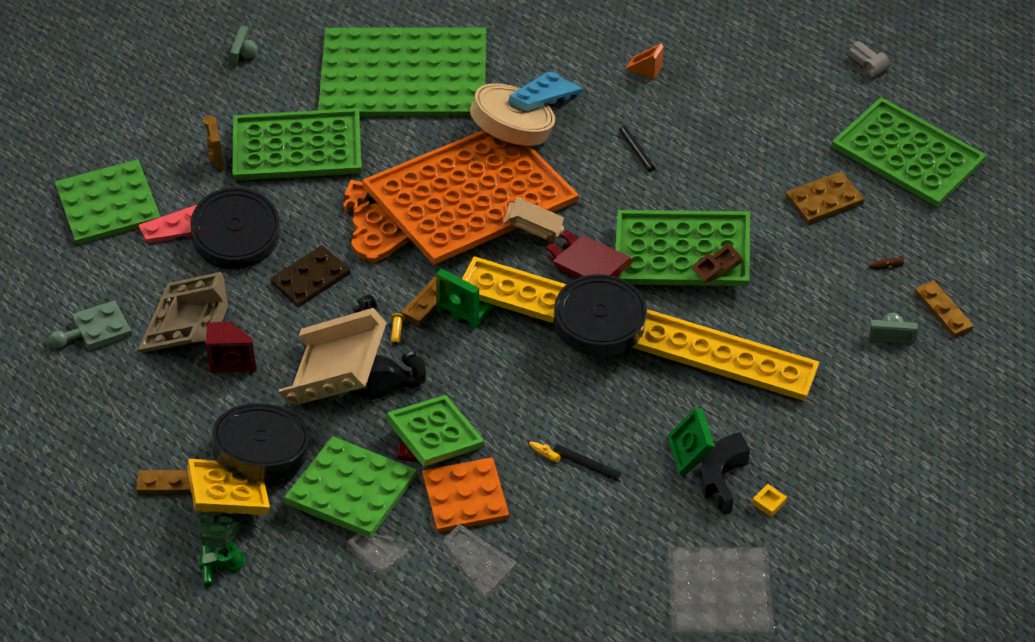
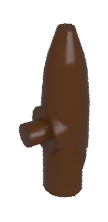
[869,258,904,270]

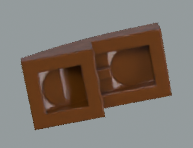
[691,243,744,283]

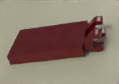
[545,230,632,278]

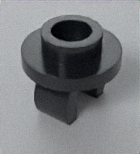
[352,294,377,313]

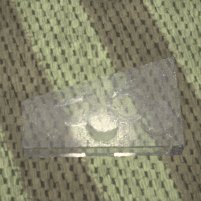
[443,524,517,601]

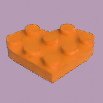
[351,202,411,263]

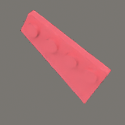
[139,205,197,244]

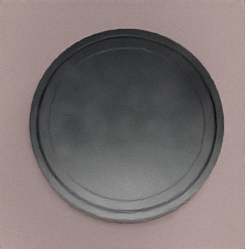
[190,187,280,269]
[554,274,647,357]
[212,403,309,481]

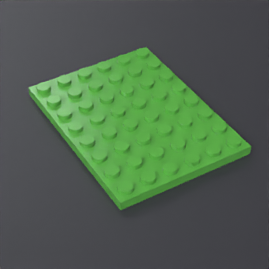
[318,27,486,116]

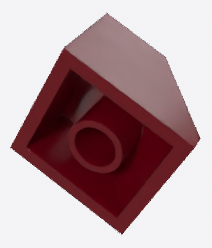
[205,322,257,373]

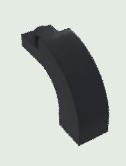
[701,432,750,514]

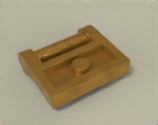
[203,115,225,171]

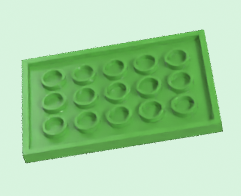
[831,97,987,207]
[233,108,362,181]
[615,210,750,286]

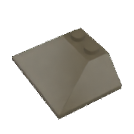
[137,272,228,352]

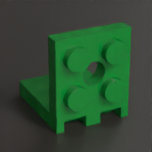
[436,268,496,330]

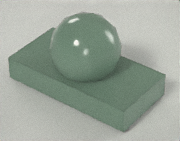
[228,25,258,67]
[869,312,918,344]

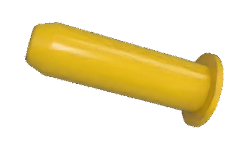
[391,314,405,345]

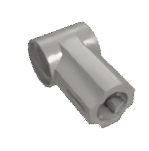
[849,41,890,78]

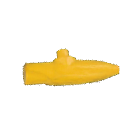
[529,442,561,463]

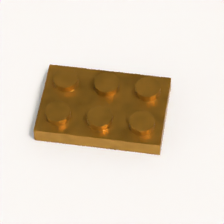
[785,171,864,224]

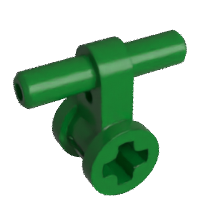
[199,539,245,586]

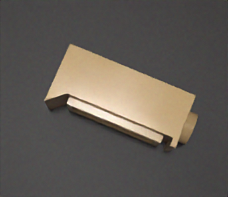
[502,197,564,243]

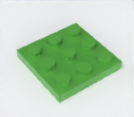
[385,395,484,467]

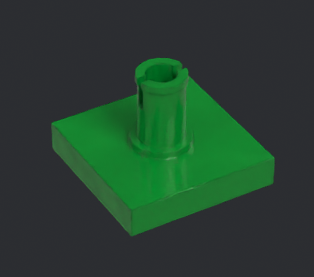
[667,407,717,475]

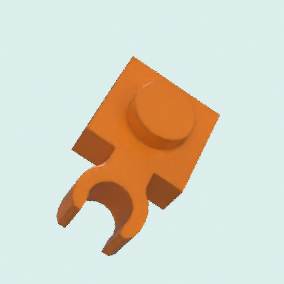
[344,180,370,213]

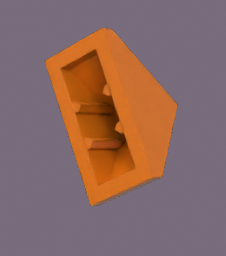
[625,43,664,79]

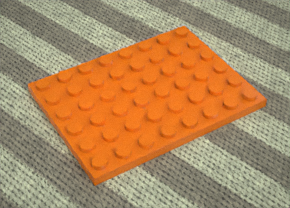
[362,130,579,265]

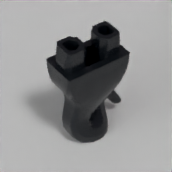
[355,351,426,400]

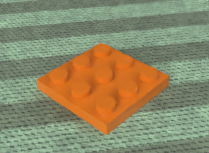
[422,457,509,533]

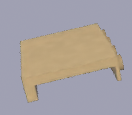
[278,308,386,406]

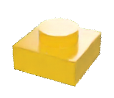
[752,484,787,518]

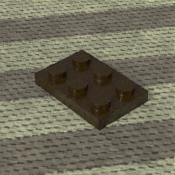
[270,245,351,308]

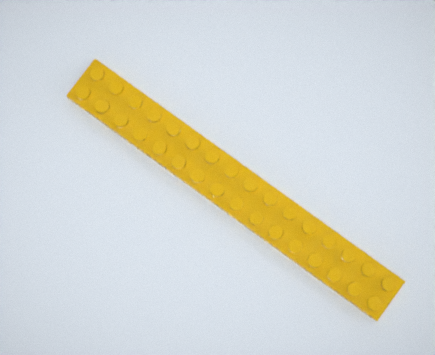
[462,256,819,401]

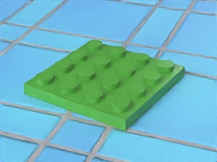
[55,159,160,245]
[284,436,417,539]

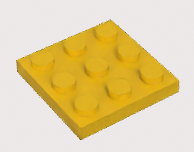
[187,459,270,515]

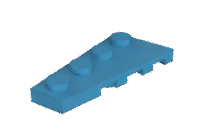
[508,72,583,111]

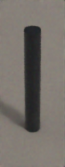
[619,125,655,172]
[553,444,621,481]

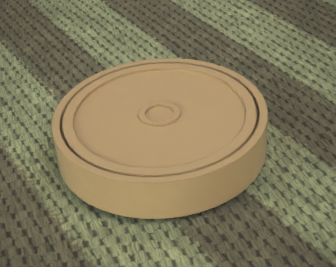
[470,84,555,146]

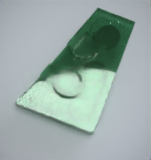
[199,511,247,549]

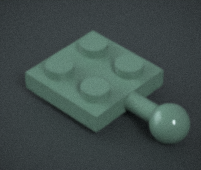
[49,300,132,351]

